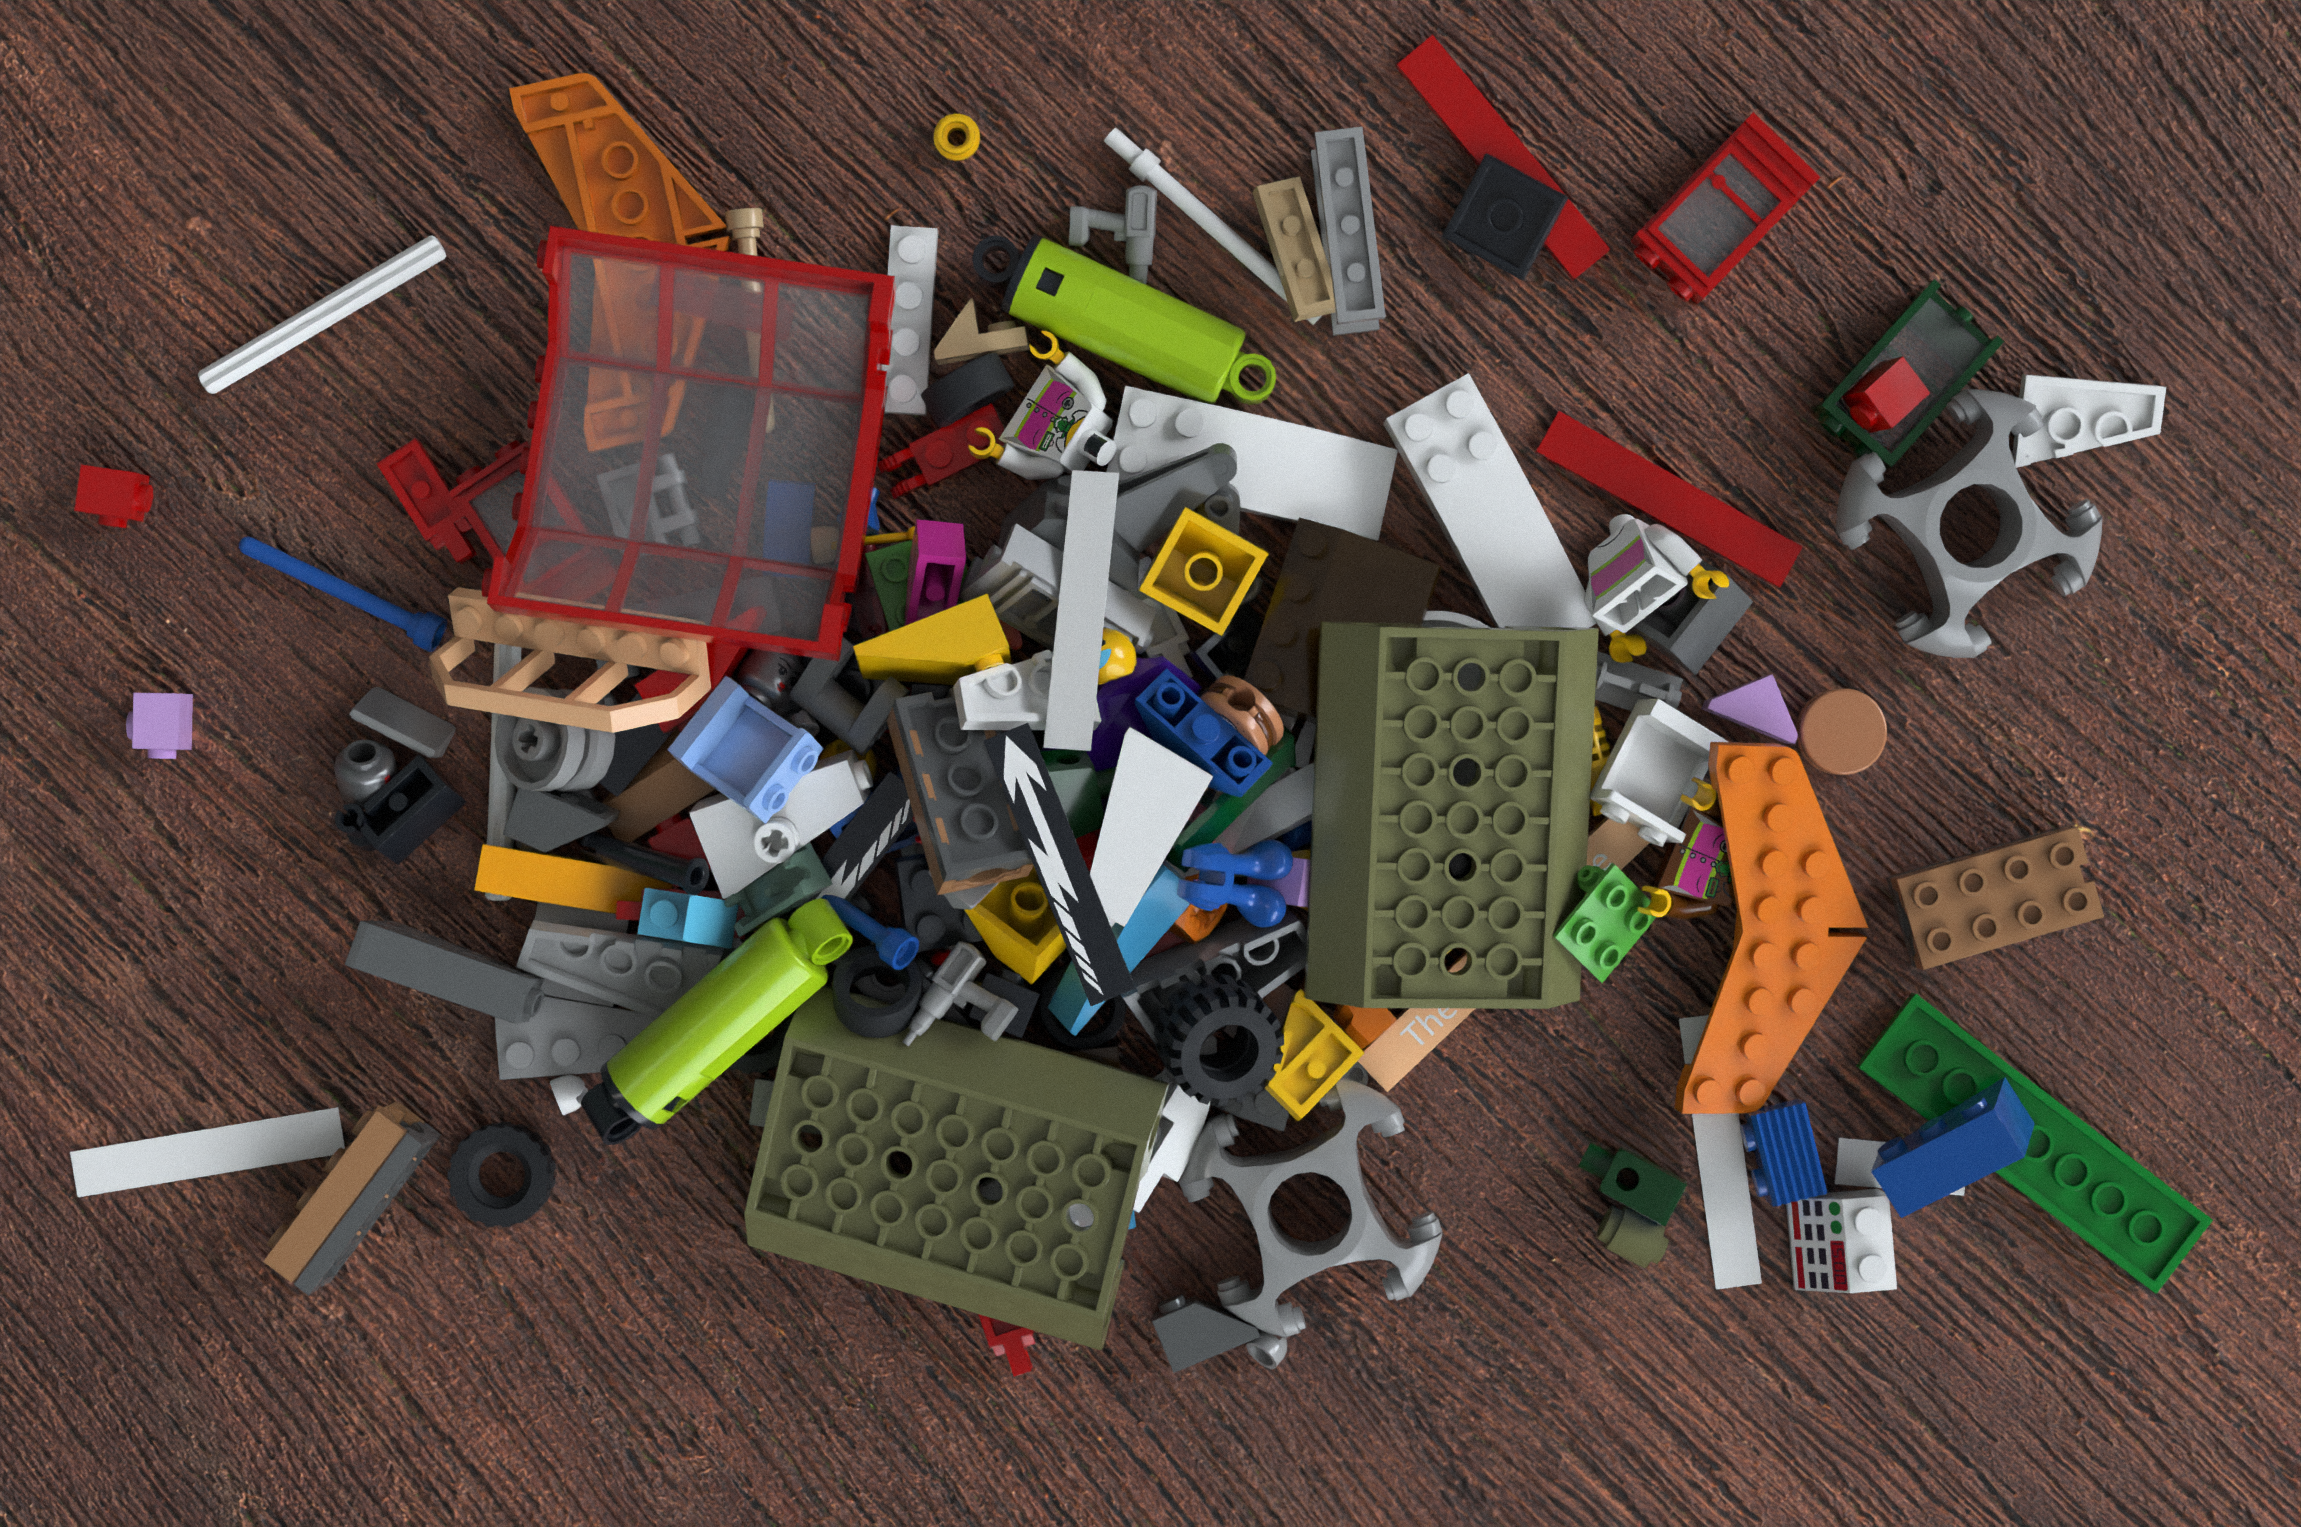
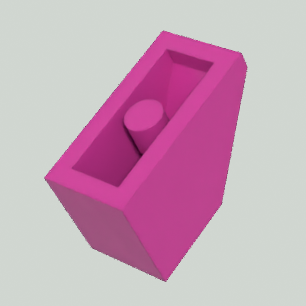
[904,519,966,626]

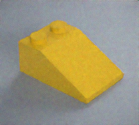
[853,594,1011,685]

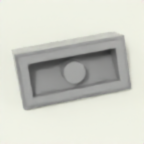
[349,687,456,758]

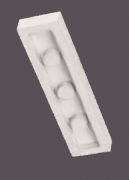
[881,225,938,416]

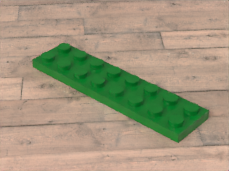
[1856,992,2213,1294]

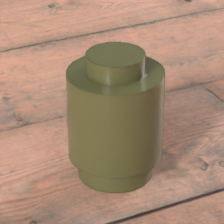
[1595,1205,1669,1268]

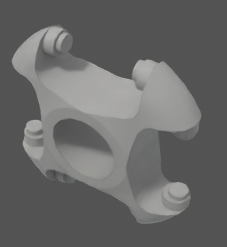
[1836,389,2103,658]
[1179,1077,1443,1338]

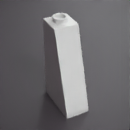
[1090,726,1213,928]
[689,749,873,899]

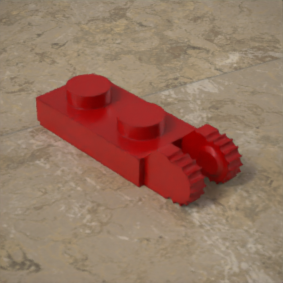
[877,403,1005,499]

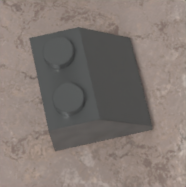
[1631,560,1753,675]

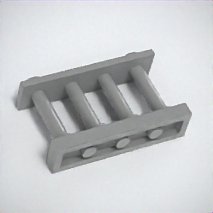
[1311,126,1386,336]

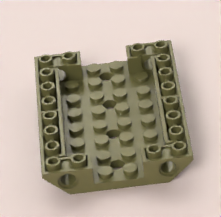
[1304,621,1599,1009]
[744,985,1169,1350]

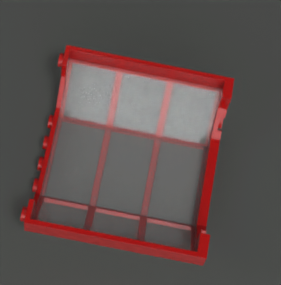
[482,226,897,661]

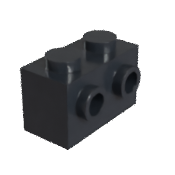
[968,963,1042,1038]

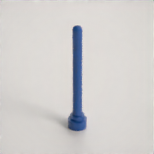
[238,536,448,652]
[821,895,919,970]

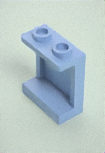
[667,675,824,824]

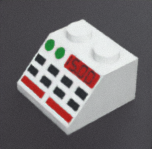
[1786,1189,1897,1293]

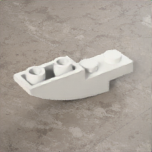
[1133,1035,1217,1213]

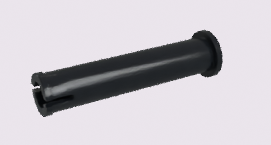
[580,831,709,895]

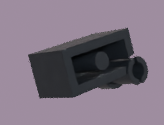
[335,754,467,865]

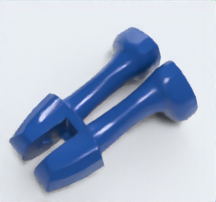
[1177,839,1293,928]

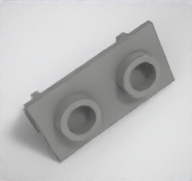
[1595,651,1683,711]

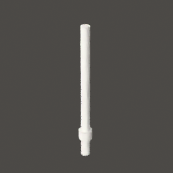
[1104,127,1321,325]

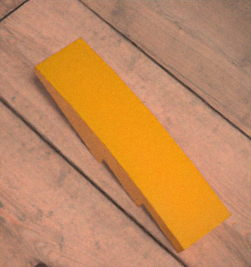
[474,844,673,914]

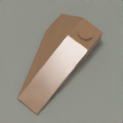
[602,674,740,843]

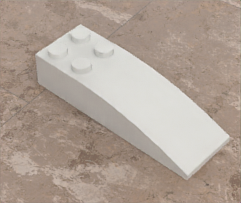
[1383,373,1596,628]
[1107,386,1398,541]

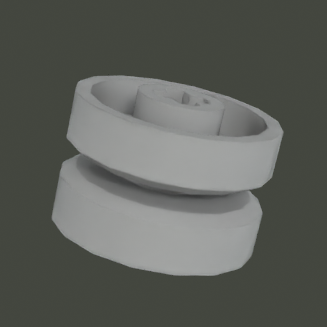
[495,687,616,792]

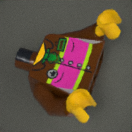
[1637,777,1735,920]

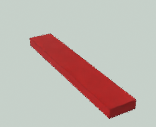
[1396,34,1611,281]
[1535,411,1803,588]

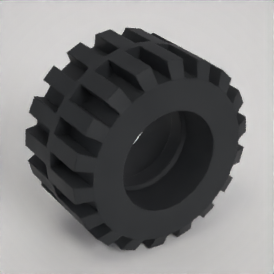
[1154,974,1284,1106]

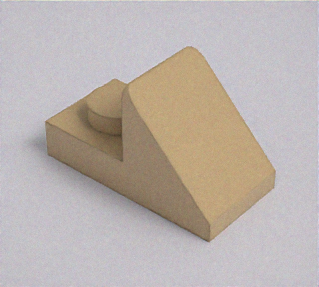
[934,298,1030,365]

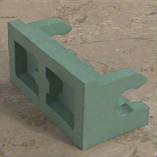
[725,843,833,937]

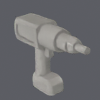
[1069,185,1157,284]
[902,941,1019,1046]

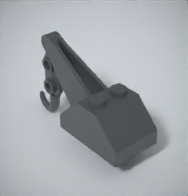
[998,443,1263,606]

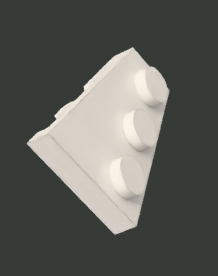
[2012,374,2166,468]
[953,650,1101,730]

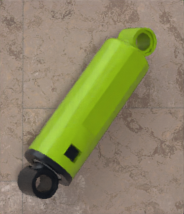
[972,234,1276,405]
[581,898,853,1145]

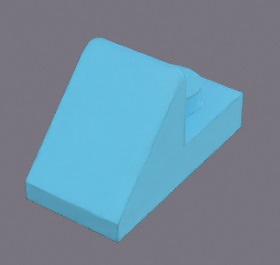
[637,888,739,949]

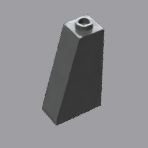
[345,920,544,1023]

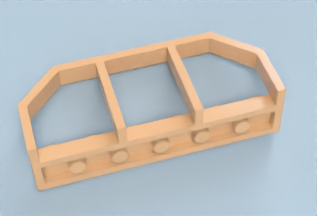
[429,587,711,733]

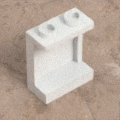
[1590,699,1728,847]

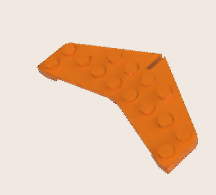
[509,73,731,454]
[1674,742,1868,1114]

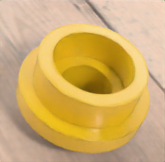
[933,113,980,161]

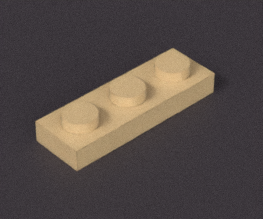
[1253,176,1336,322]

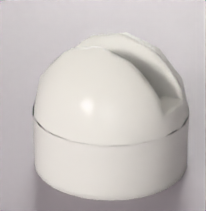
[550,1075,588,1115]

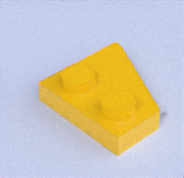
[1264,989,1365,1121]

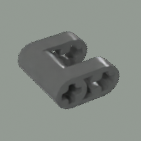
[789,637,911,756]

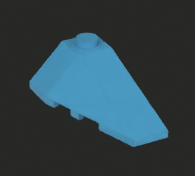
[1047,859,1190,1036]

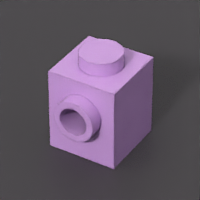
[126,693,193,759]

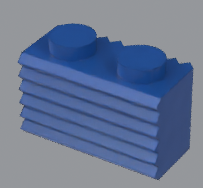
[1740,1099,1827,1206]

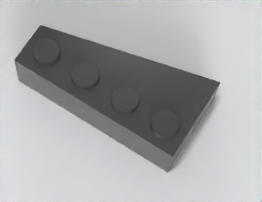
[1120,906,1307,1044]

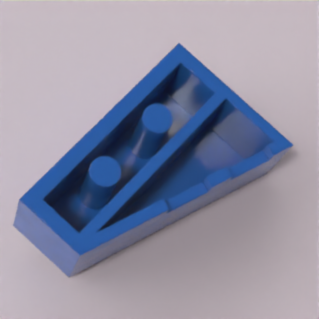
[1871,1077,2035,1218]

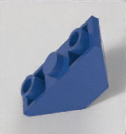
[1134,668,1273,798]

